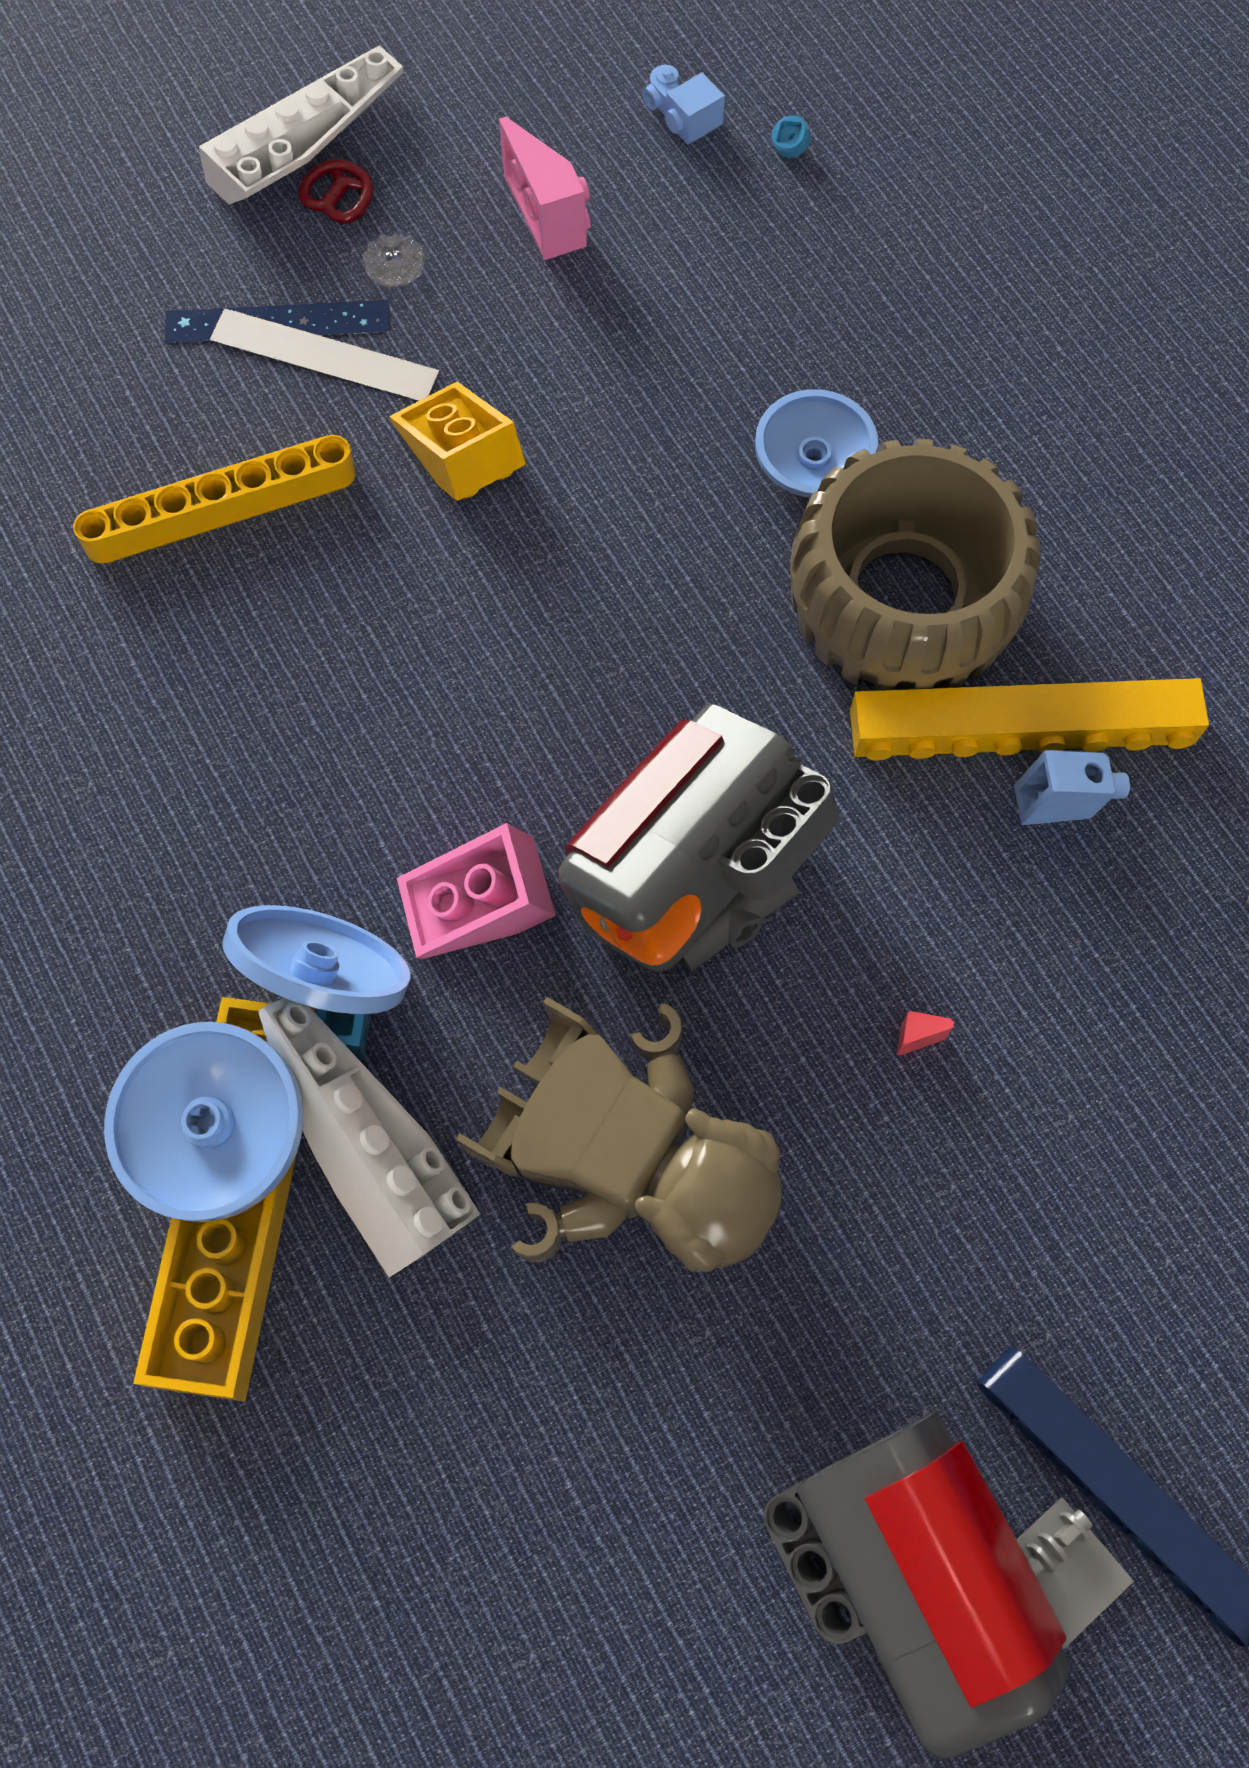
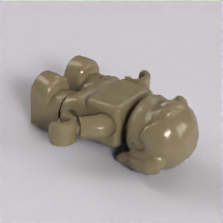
[456,997,782,1272]

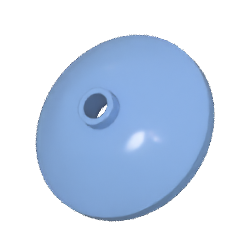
[755,389,878,498]

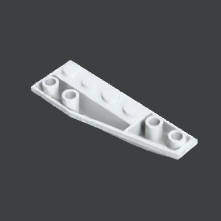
[199,46,403,204]
[258,998,481,1277]

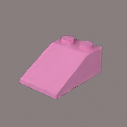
[499,117,591,260]
[397,823,556,959]

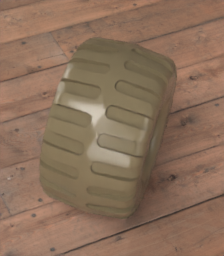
[790,439,1041,691]

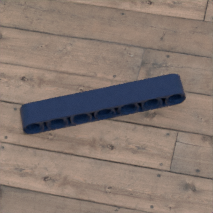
[976,1346,1249,1649]

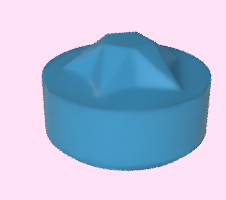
[771,115,811,158]

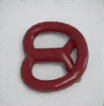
[298,159,373,223]

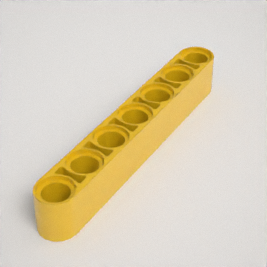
[73,435,356,564]

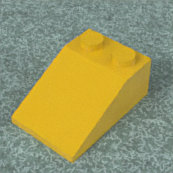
[389,382,526,501]

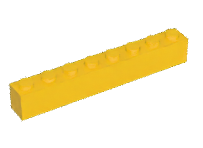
[850,678,1209,761]

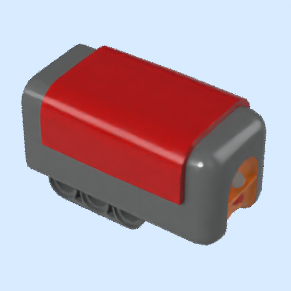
[764,1411,1069,1759]

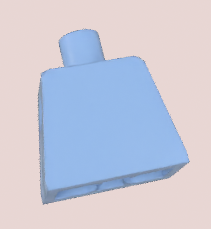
[1014,750,1130,825]

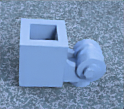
[642,65,725,145]

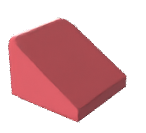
[896,1011,954,1055]

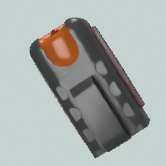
[559,703,839,973]

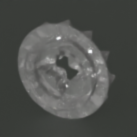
[362,231,425,287]

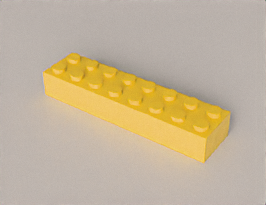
[133,997,317,1402]

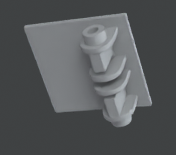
[1017,1497,1134,1649]

